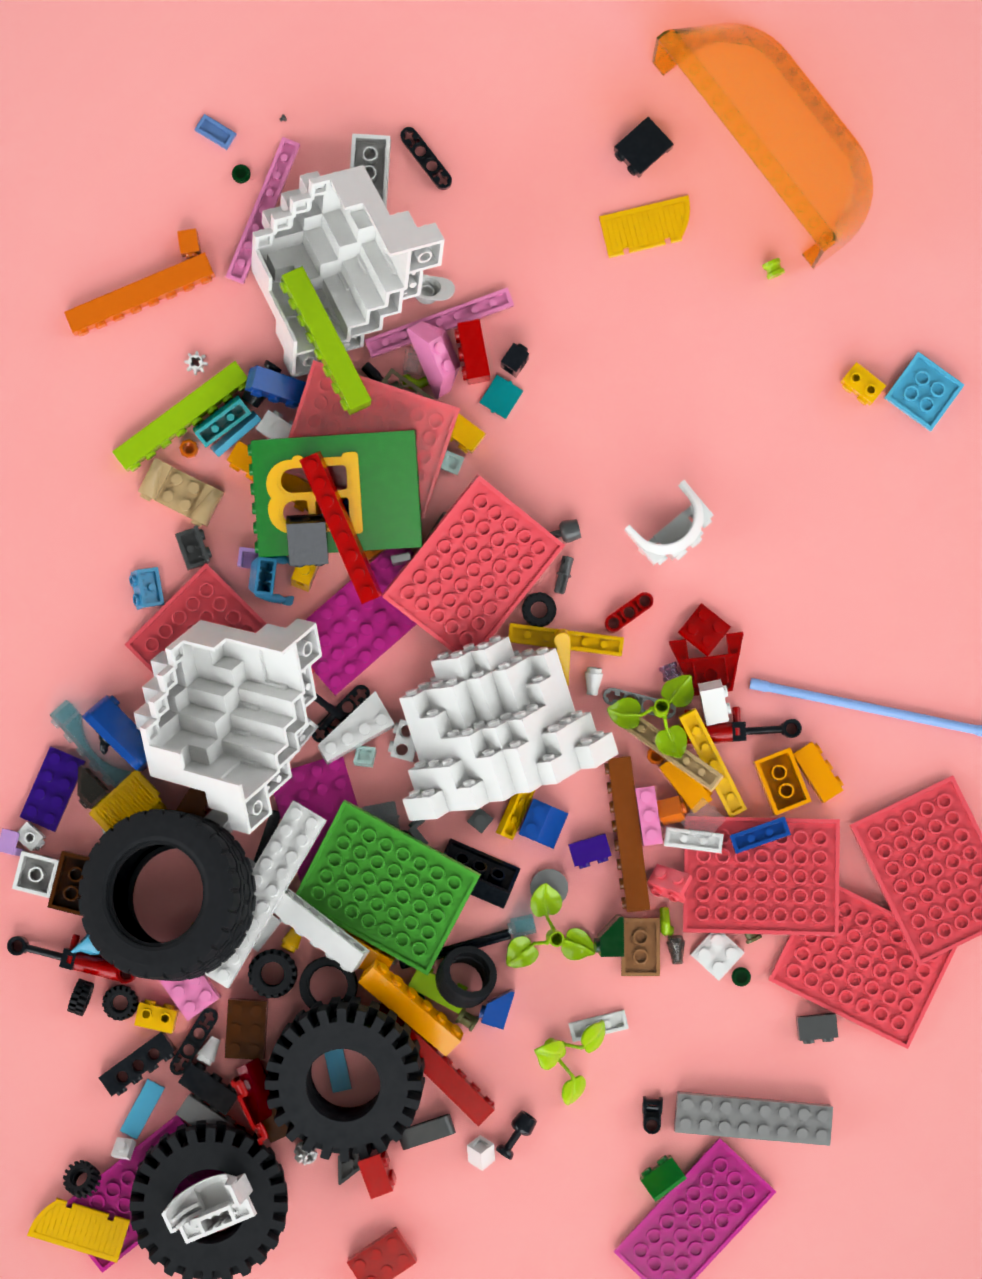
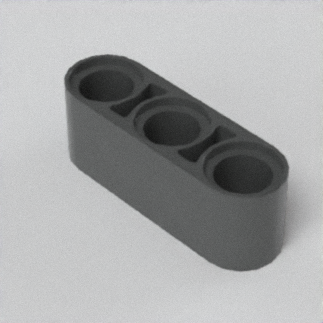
[400,1114,456,1150]

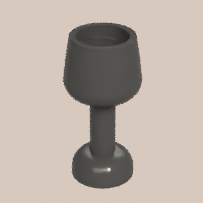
[550,519,582,543]

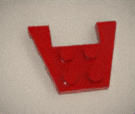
[669,632,744,696]

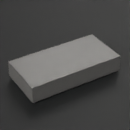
[391,552,411,567]

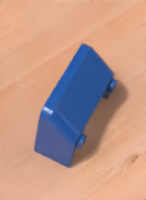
[82,695,148,772]

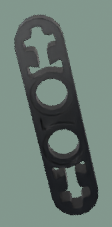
[400,127,452,190]
[312,685,370,743]
[170,1008,218,1075]

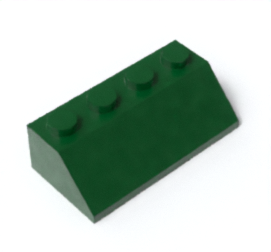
[594,914,624,957]

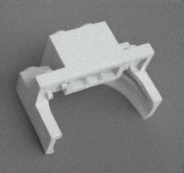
[624,479,714,566]
[162,1173,257,1244]

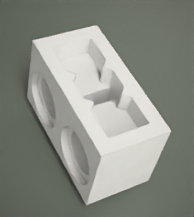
[388,719,416,762]

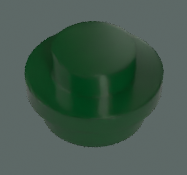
[232,164,251,184]
[731,967,751,987]

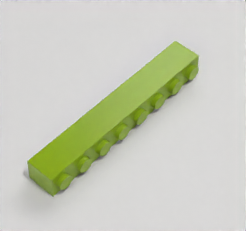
[279,266,372,415]
[112,361,247,472]

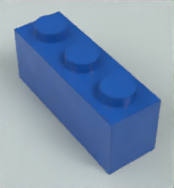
[245,365,306,409]

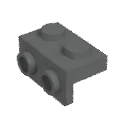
[175,525,212,571]
[407,820,428,845]

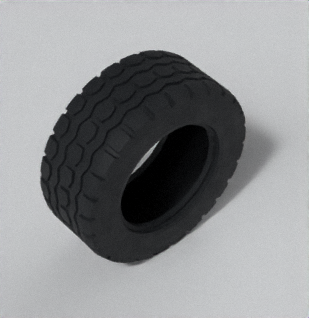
[78,809,256,981]

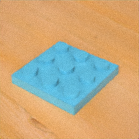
[884,352,964,432]

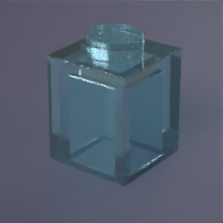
[507,913,537,938]

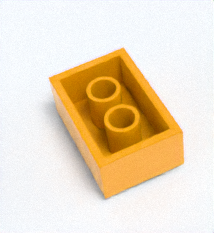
[752,747,812,816]

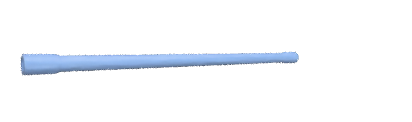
[749,678,982,737]

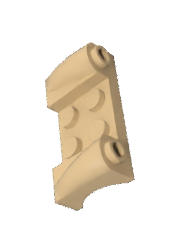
[138,458,225,528]

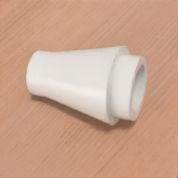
[585,667,603,696]
[197,1036,221,1066]

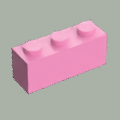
[635,786,663,846]

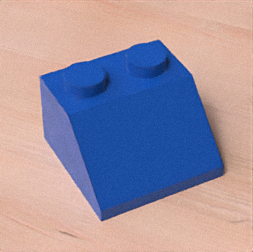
[519,799,569,849]
[479,989,515,1030]

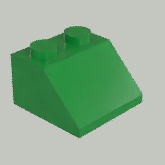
[640,1155,687,1202]

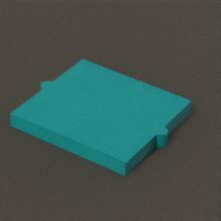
[479,375,523,419]

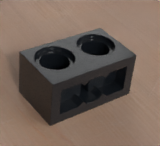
[500,343,530,378]

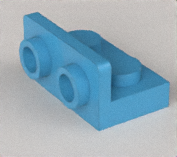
[129,567,165,610]

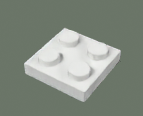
[690,933,745,981]

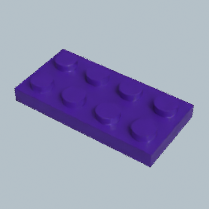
[20,746,86,832]

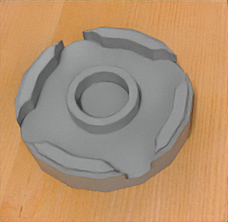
[530,869,568,902]

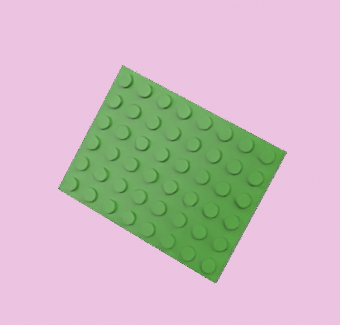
[296,800,481,976]

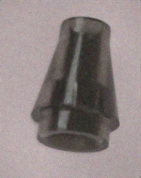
[666,935,685,965]

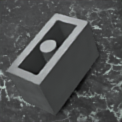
[795,1013,839,1044]

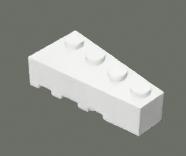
[318,691,394,765]

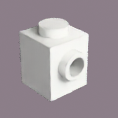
[18,822,47,851]

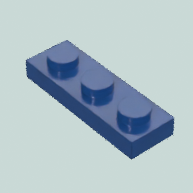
[730,816,791,854]

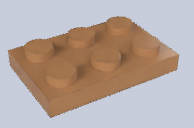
[621,918,660,976]

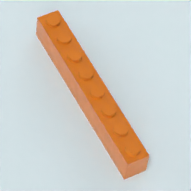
[64,252,215,337]

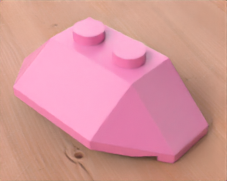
[406,321,461,399]

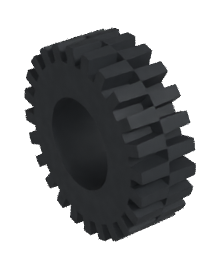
[265,996,425,1162]
[129,1120,288,1279]

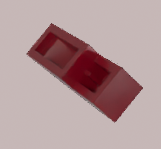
[236,1058,272,1124]

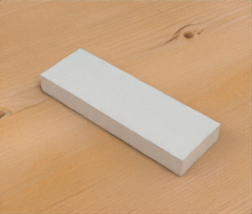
[664,827,724,853]
[568,1010,629,1042]

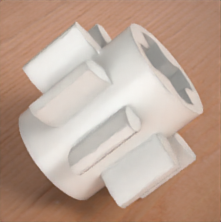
[184,351,208,375]
[293,1141,318,1165]

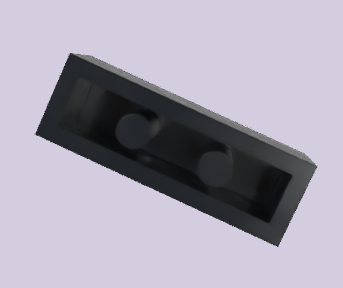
[178,1061,238,1116]

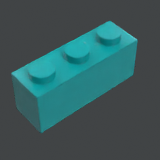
[193,395,252,448]

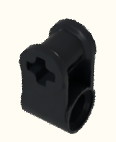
[642,1096,663,1134]

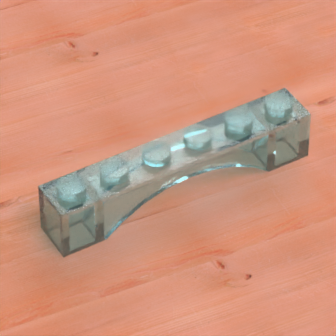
[49,699,133,788]

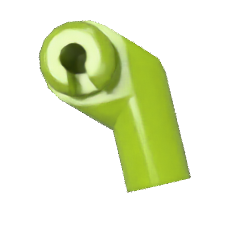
[402,374,429,391]
[659,907,674,936]

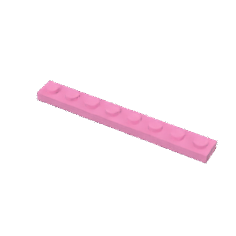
[225,137,301,285]
[365,287,514,359]

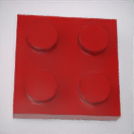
[678,603,731,657]

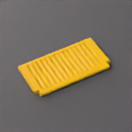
[88,770,162,832]

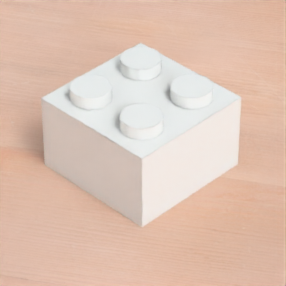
[12,851,60,898]

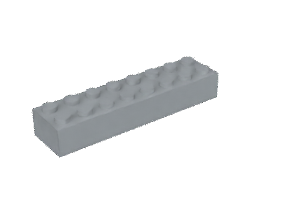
[674,1091,833,1146]

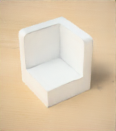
[467,1135,495,1171]

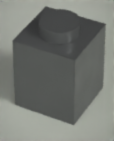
[467,808,494,834]

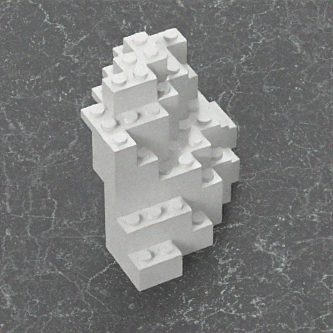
[251,165,445,378]
[134,618,322,834]
[399,635,619,821]

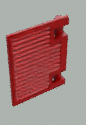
[230,1076,269,1145]

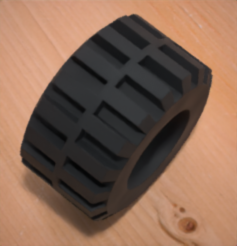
[248,949,298,999]

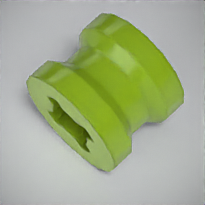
[762,258,785,280]

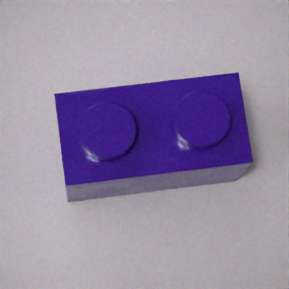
[568,833,612,869]

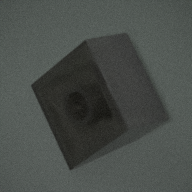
[77,765,111,809]

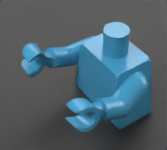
[248,556,295,606]

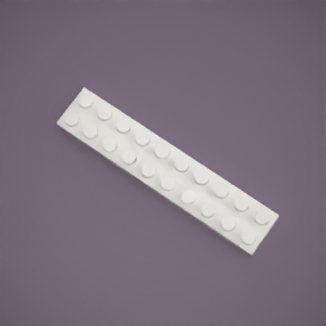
[205,800,327,988]

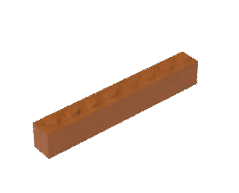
[604,756,650,913]

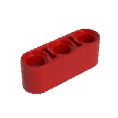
[604,592,654,633]

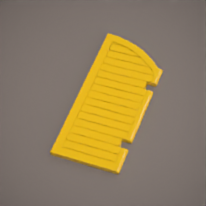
[599,195,690,258]
[27,1198,130,1263]

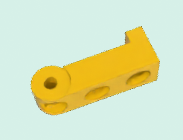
[554,629,571,686]

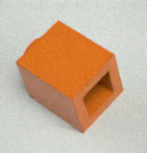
[177,228,201,259]
[657,796,688,826]

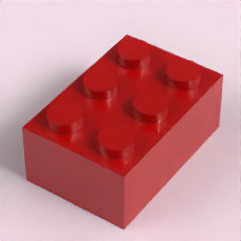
[454,319,490,385]
[357,1149,397,1199]
[346,1227,417,1279]

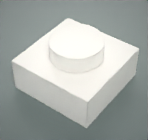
[111,1137,137,1160]

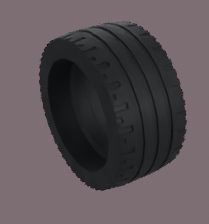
[435,946,497,1009]
[299,956,358,1008]

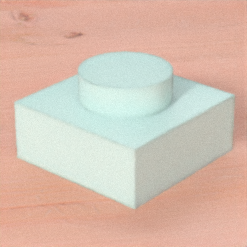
[441,450,465,476]
[353,746,377,768]

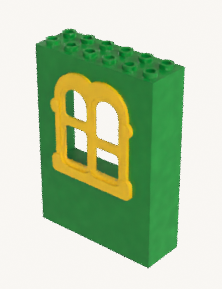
[248,430,423,557]

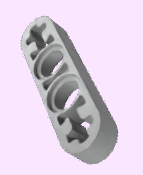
[603,688,676,719]

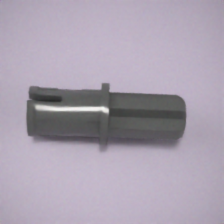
[554,556,574,594]

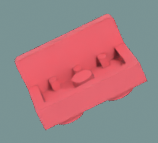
[647,864,692,903]

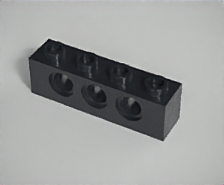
[98,1032,177,1097]

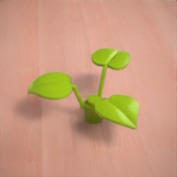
[607,675,694,758]
[506,883,596,968]
[534,1020,605,1106]

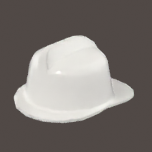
[415,274,455,304]

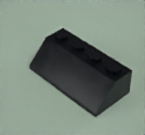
[443,838,521,909]

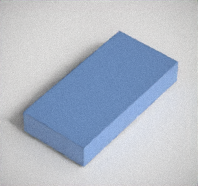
[194,114,237,150]

